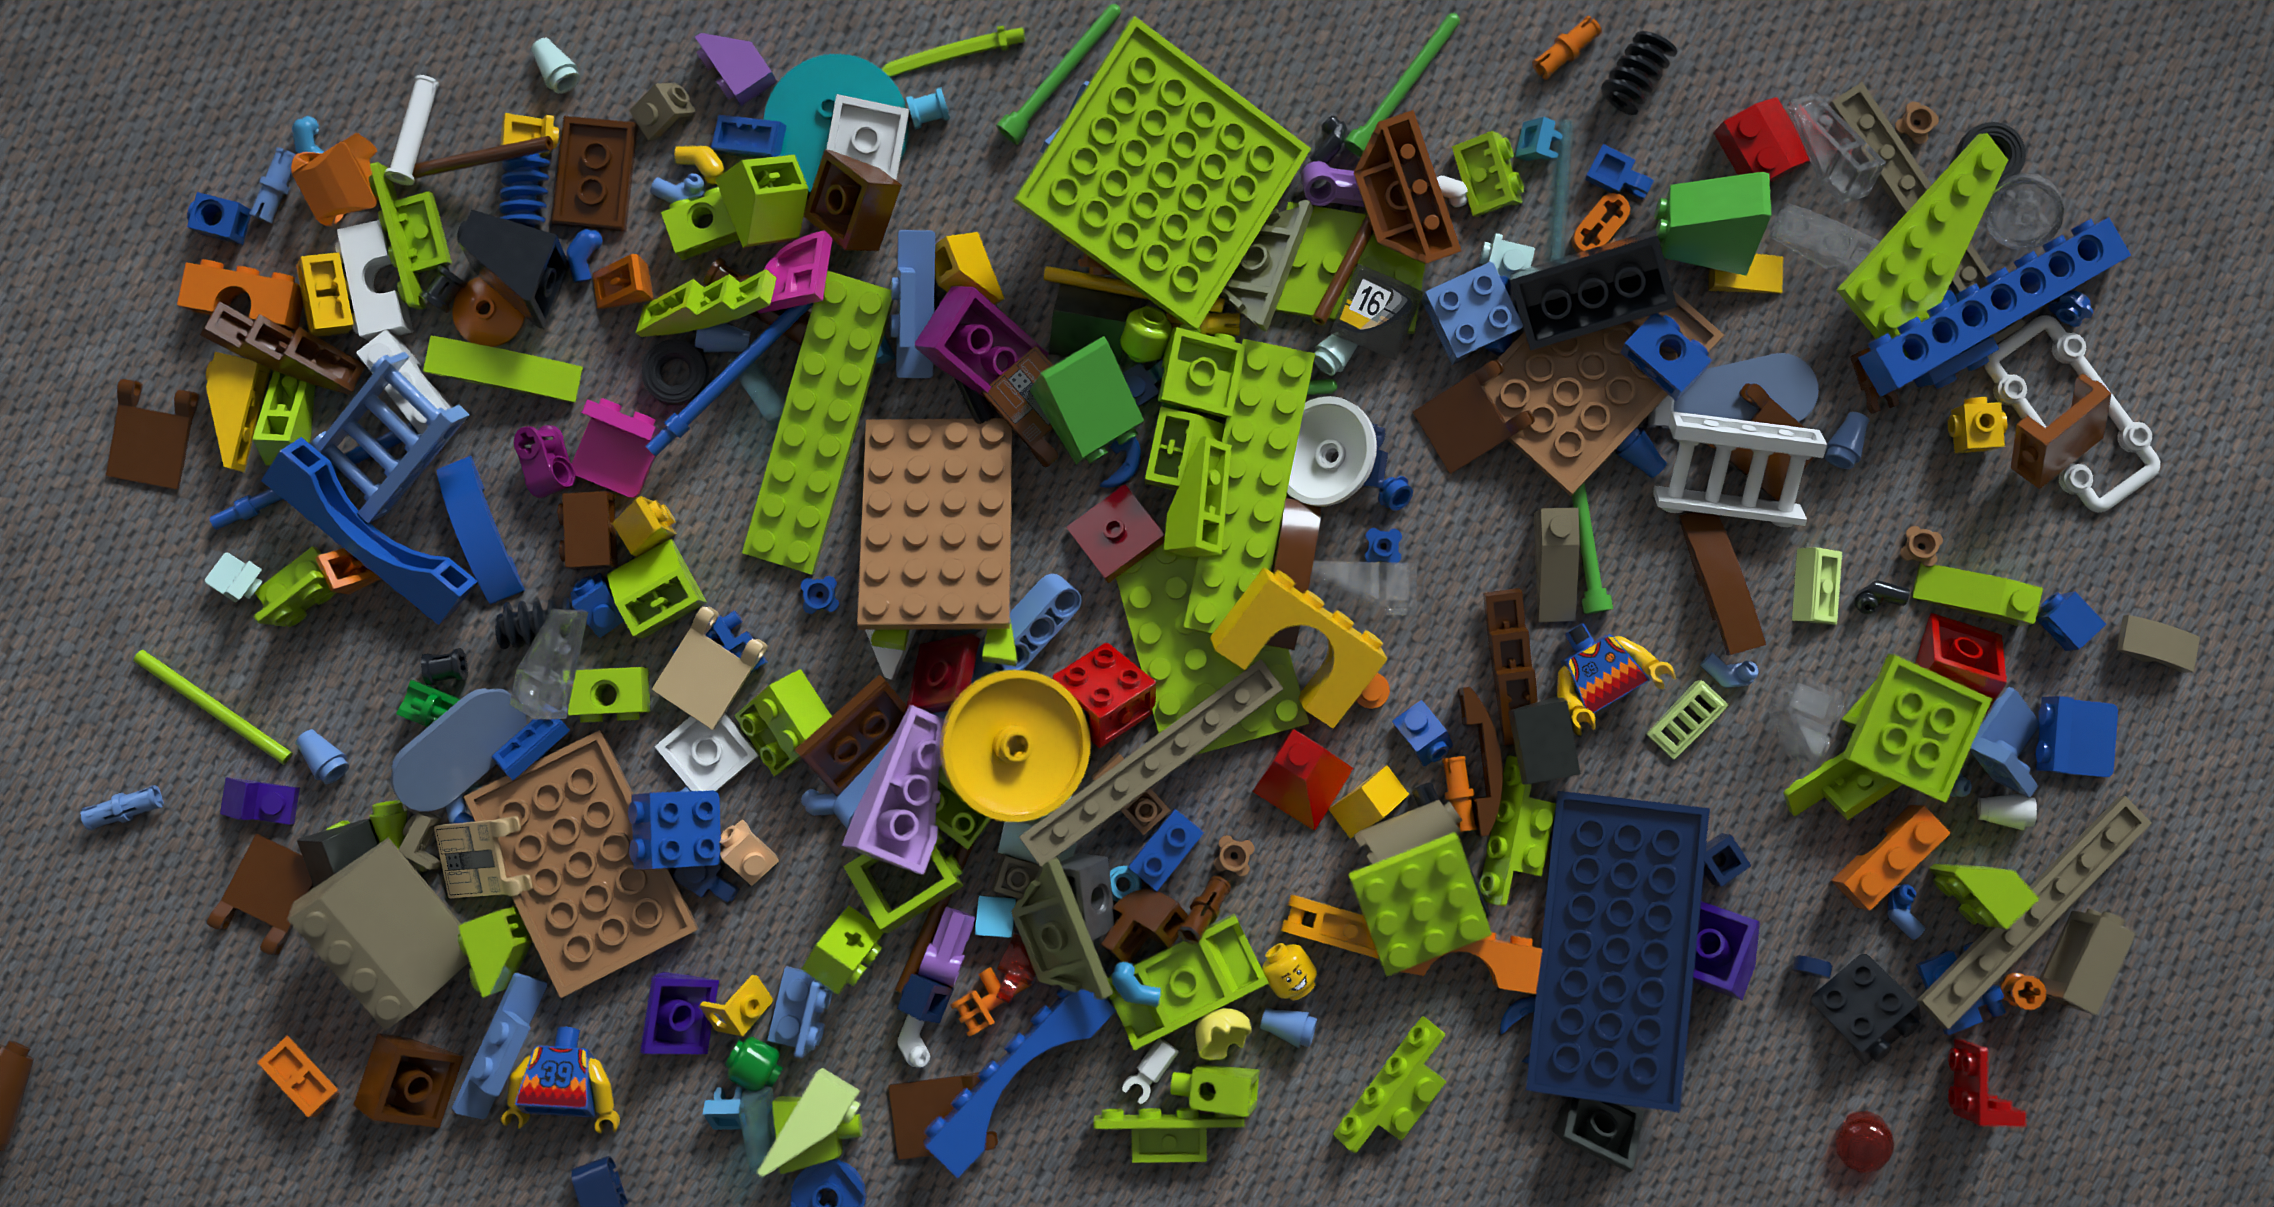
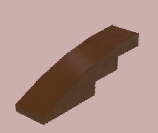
[200,301,366,395]
[1678,512,1766,656]
[1483,588,1538,745]

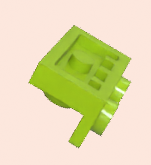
[1452,131,1524,217]

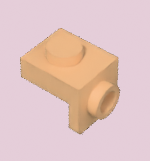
[719,820,779,886]

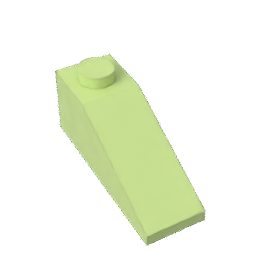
[757,1068,861,1177]

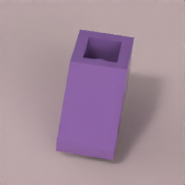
[695,33,777,106]

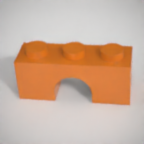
[177,259,303,331]
[1831,805,1951,911]

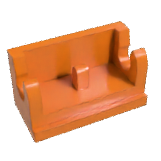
[257,1036,340,1117]

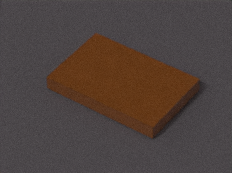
[552,116,638,232]
[795,674,906,796]

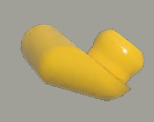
[675,146,724,184]

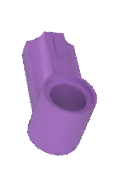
[1301,161,1365,207]
[918,906,976,987]

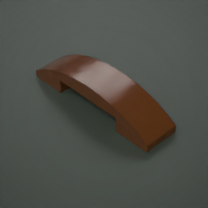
[1265,498,1321,650]
[1458,687,1503,836]

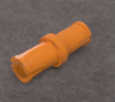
[1532,16,1602,80]
[1442,756,1477,832]

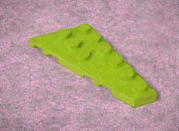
[1836,133,2008,359]

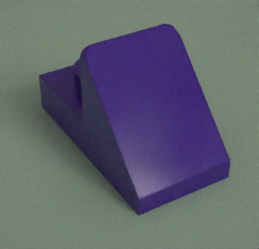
[220,777,300,825]

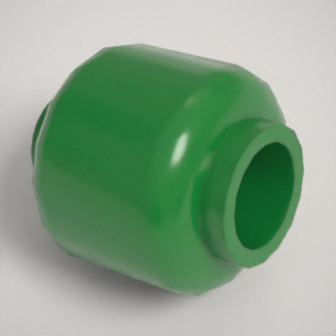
[724,1037,783,1093]

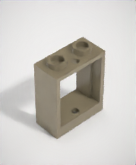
[2034,908,2137,1015]

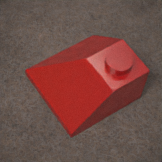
[1252,729,1354,831]

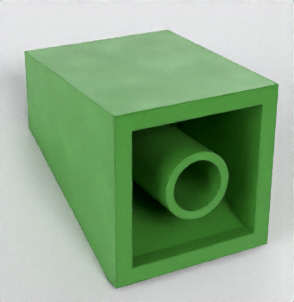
[1654,172,1771,276]
[1030,336,1144,465]

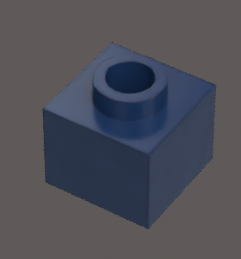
[1704,833,1751,887]
[897,974,954,1023]

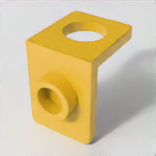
[699,975,773,1037]

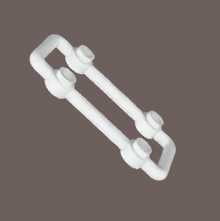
[1984,315,2161,512]

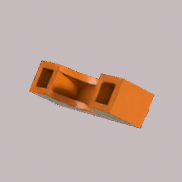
[1400,932,1542,994]

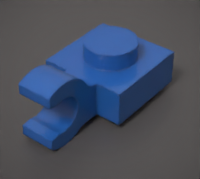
[1584,144,1654,200]

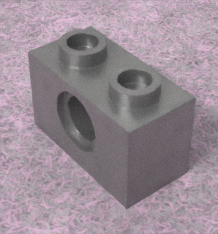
[1060,853,1115,940]

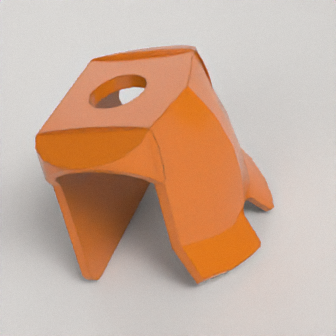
[291,133,379,227]

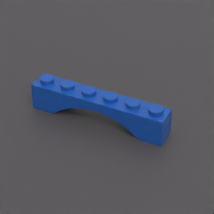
[261,437,478,625]
[923,986,1117,1178]

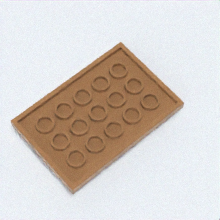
[1483,239,1724,496]
[857,418,1013,630]
[464,730,699,998]

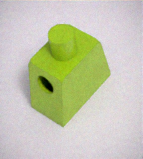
[1171,1064,1260,1117]
[772,1096,862,1174]

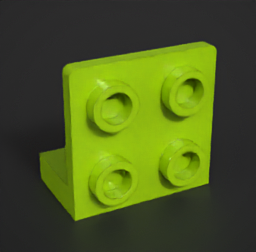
[253,546,336,627]

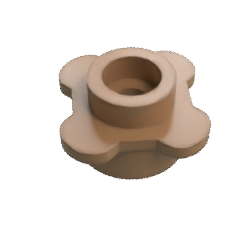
[1895,101,1939,145]
[1900,526,1943,567]
[1214,835,1254,876]

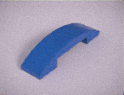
[436,456,525,604]

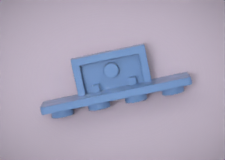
[890,230,935,378]
[452,973,547,1119]

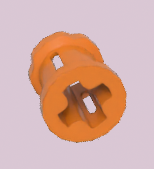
[2000,973,2046,1010]

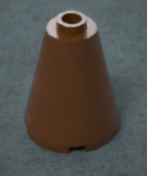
[0,1040,34,1151]

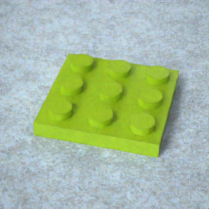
[1842,653,1992,803]
[1348,832,1492,976]

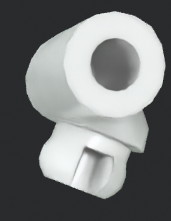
[1437,176,1468,207]
[897,1015,930,1068]

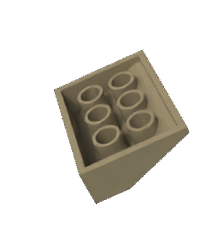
[287,838,470,1030]

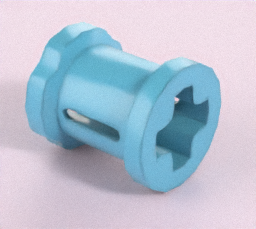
[906,87,950,129]

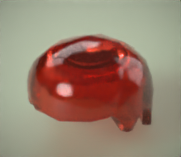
[1835,1110,1895,1173]

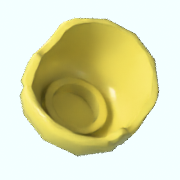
[1195,1008,1252,1060]

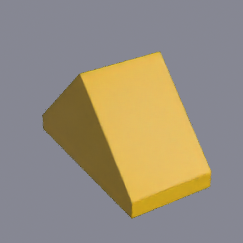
[1328,765,1409,839]

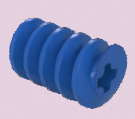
[498,153,551,228]

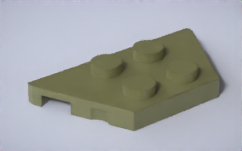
[1220,200,1314,332]
[1011,857,1113,1000]

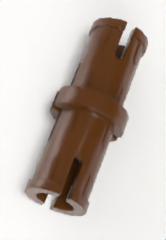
[1178,876,1231,945]

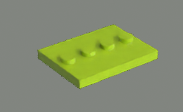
[1275,202,1425,334]

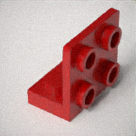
[1052,643,1156,748]
[1948,1039,2026,1127]

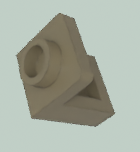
[629,83,696,140]
[399,812,442,872]

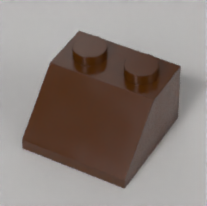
[803,149,902,251]
[353,1033,464,1128]

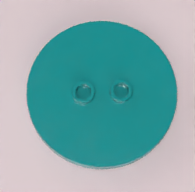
[764,54,909,194]

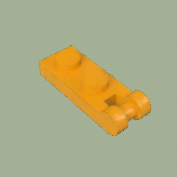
[1281,894,1379,959]

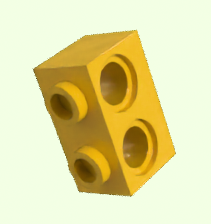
[296,252,354,337]

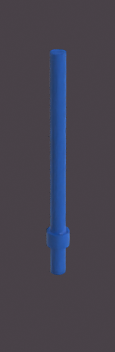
[645,303,814,457]
[209,422,418,530]

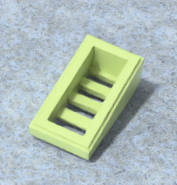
[1646,680,1729,760]

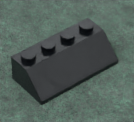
[1510,229,1677,351]

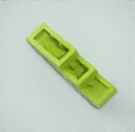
[636,269,777,337]
[423,335,583,403]

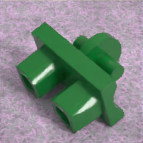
[396,680,461,727]

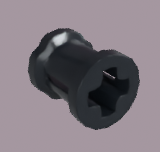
[419,265,468,314]
[420,648,468,686]

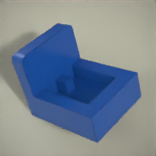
[570,573,624,638]
[1392,700,1453,766]

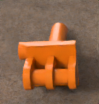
[950,967,1032,1037]

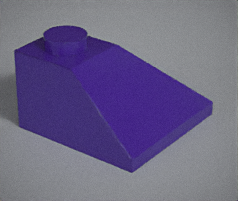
[1693,901,1760,1001]

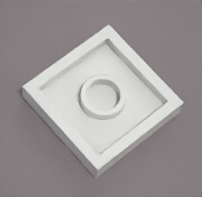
[826,94,909,180]
[654,713,760,792]

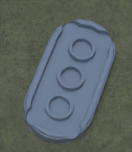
[1674,353,1818,443]
[390,688,527,811]

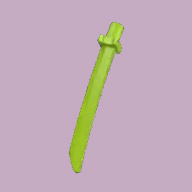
[882,25,1026,77]

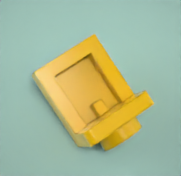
[500,113,559,158]

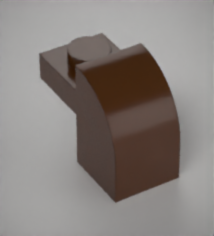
[1101,889,1188,963]

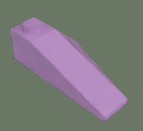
[842,705,944,875]

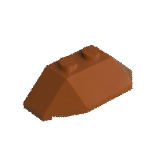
[1353,110,1462,264]

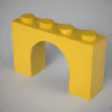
[1210,567,1388,728]

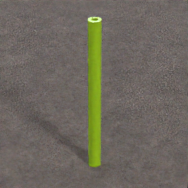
[133,650,293,765]

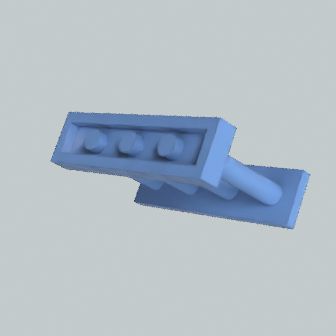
[310,352,469,523]

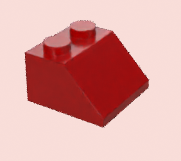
[1713,97,1813,183]
[1915,613,2007,714]

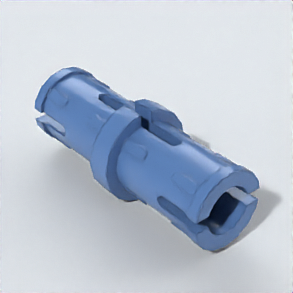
[249,147,296,224]
[80,785,164,831]

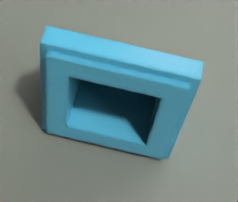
[975,896,1016,937]

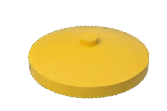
[940,670,1090,822]

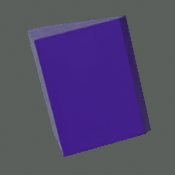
[640,972,719,1054]

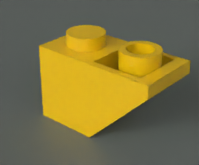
[935,232,1005,305]
[612,496,676,557]

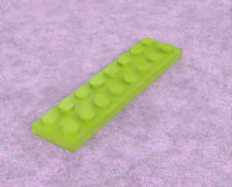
[742,271,894,575]
[1183,339,1315,634]

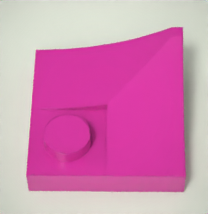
[758,230,832,314]

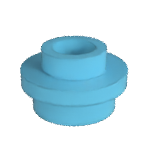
[1110,866,1142,902]

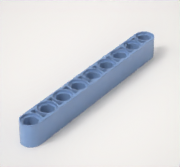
[833,574,1082,830]

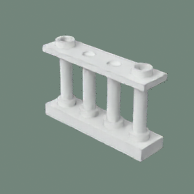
[1653,411,1827,527]

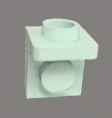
[1479,233,1535,279]

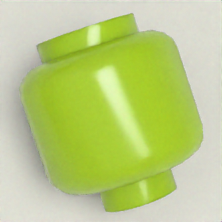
[1120,306,1172,363]

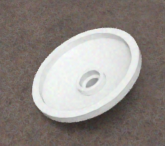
[1287,396,1377,507]

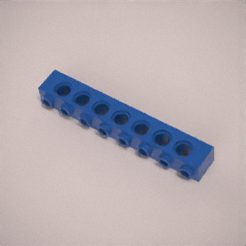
[1858,217,2131,397]

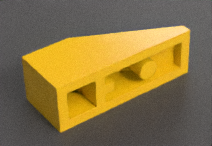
[206,352,271,473]

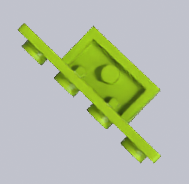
[369,162,452,310]
[1783,751,1903,820]
[1479,756,1556,907]
[1333,1016,1447,1153]
[1094,1108,1245,1163]

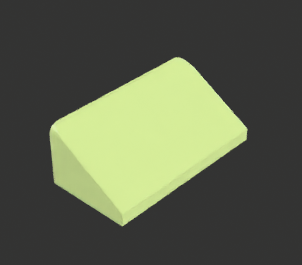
[1792,547,1842,625]

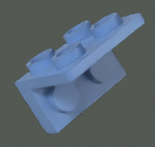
[1421,262,1523,365]
[1969,687,2040,798]
[767,966,833,1058]

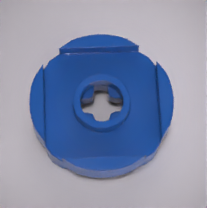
[790,1158,867,1207]

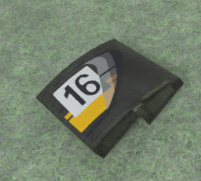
[1329,264,1424,361]

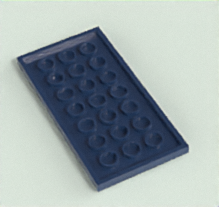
[1526,791,1710,1113]

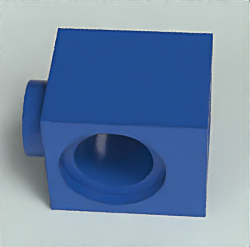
[187,192,251,245]
[2036,591,2106,651]

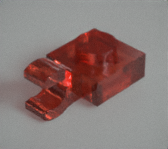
[996,933,1036,1003]

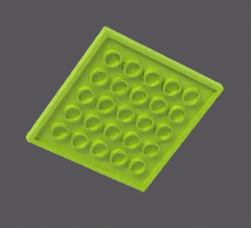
[1012,16,1311,330]

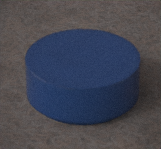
[1792,955,1833,979]

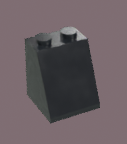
[457,209,569,330]

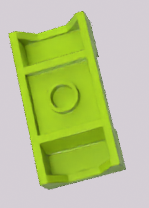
[1107,913,1269,1050]

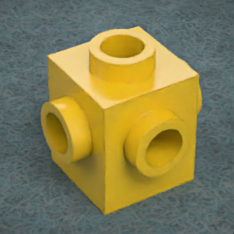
[1948,397,2007,453]

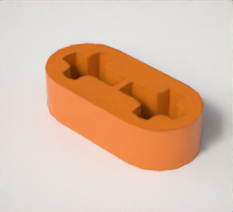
[1571,193,1630,253]

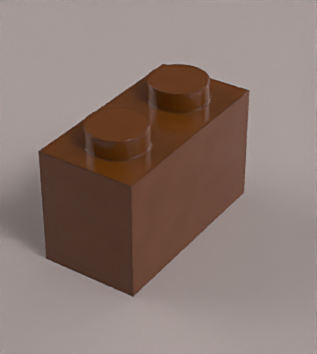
[557,491,618,570]

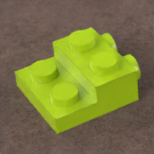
[1158,324,1246,418]

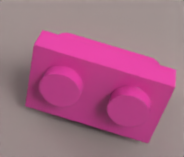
[571,398,661,498]

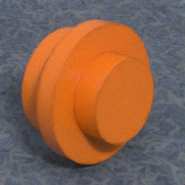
[1355,673,1390,709]

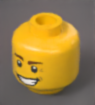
[1262,943,1317,1001]

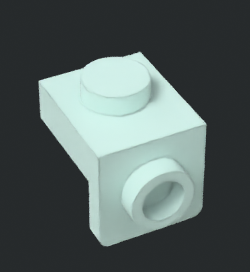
[204,553,262,603]

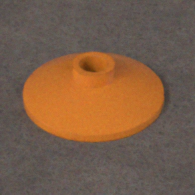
[452,277,525,347]

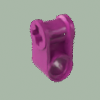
[513,425,575,499]

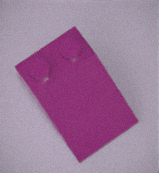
[915,286,1049,398]

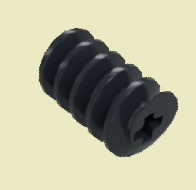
[1601,31,1678,115]
[495,597,579,650]

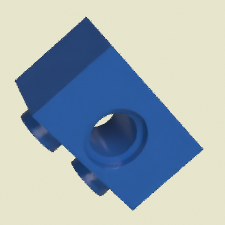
[1620,313,1712,401]
[1128,808,1204,891]

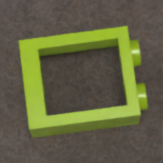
[843,830,964,933]

